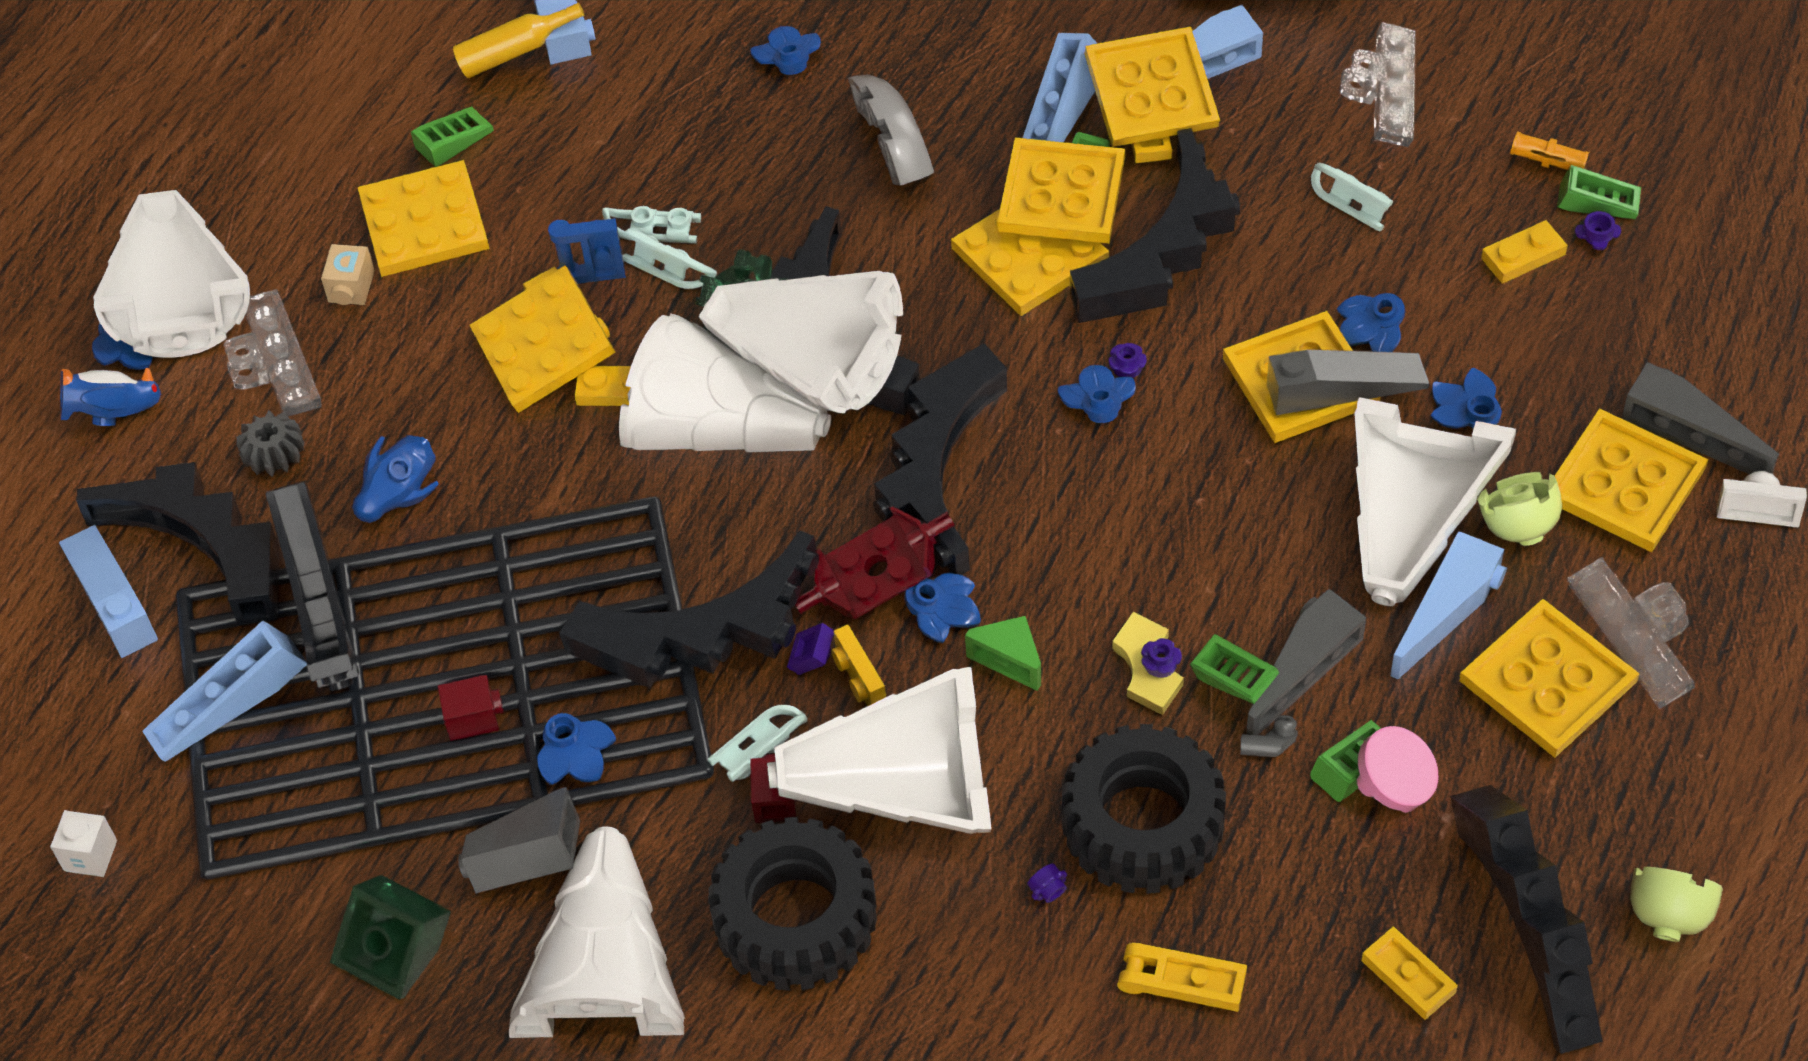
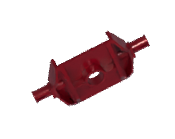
[795,506,955,620]

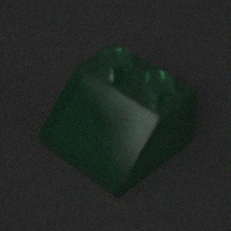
[330,875,451,1000]

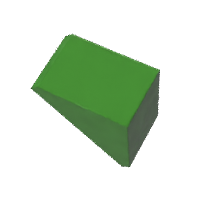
[965,616,1041,691]

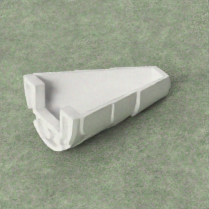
[93,190,250,358]
[699,271,903,413]
[619,313,831,452]
[1354,397,1516,606]
[767,667,991,834]
[509,827,685,1038]

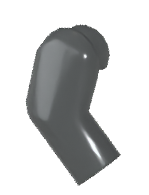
[1240,715,1298,757]

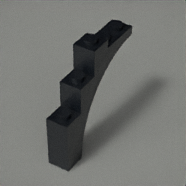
[1070,128,1240,323]
[765,206,920,416]
[873,343,1007,575]
[76,462,280,625]
[265,480,359,691]
[559,530,819,689]
[1450,785,1603,1054]

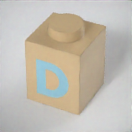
[321,244,375,305]

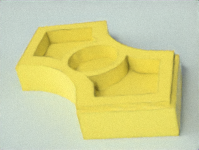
[1112,612,1184,715]

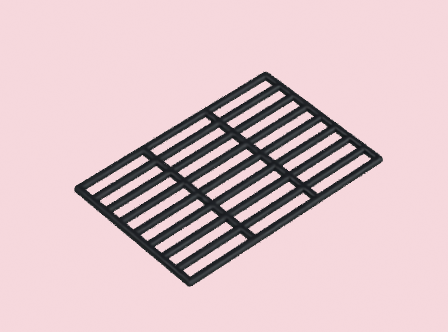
[176,496,714,880]

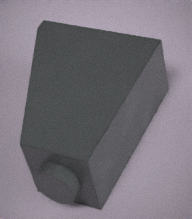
[458,787,580,893]

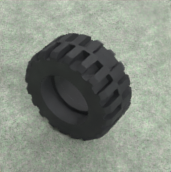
[1062,724,1226,894]
[708,817,877,991]

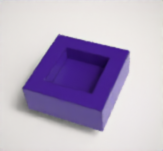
[787,623,834,675]

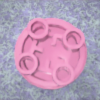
[1357,726,1438,813]

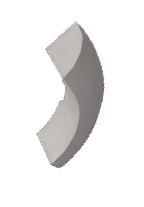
[848,74,934,185]

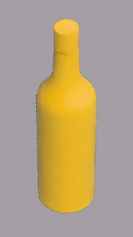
[453,3,584,78]

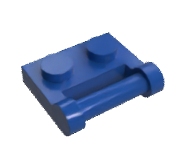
[548,218,626,284]

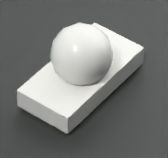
[1717,471,1807,527]

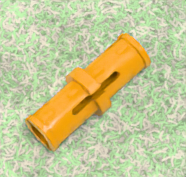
[1510,131,1589,170]

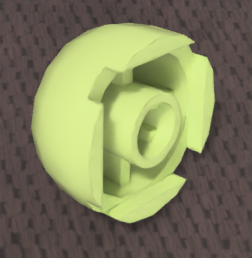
[1477,472,1562,546]
[1630,867,1723,942]

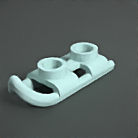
[1311,163,1393,232]
[602,206,701,244]
[623,228,717,289]
[707,705,808,782]

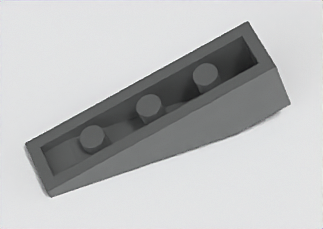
[1267,349,1429,415]
[1622,362,1779,474]
[1246,589,1366,735]

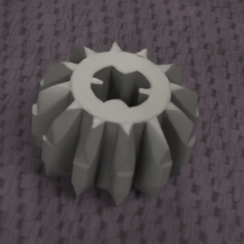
[236,410,305,477]

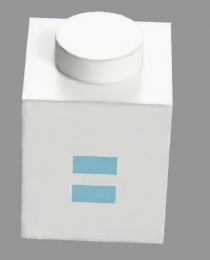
[50,810,117,877]

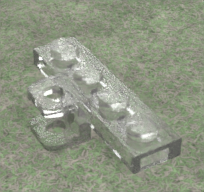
[1340,22,1416,148]
[224,289,322,416]
[1567,557,1695,709]

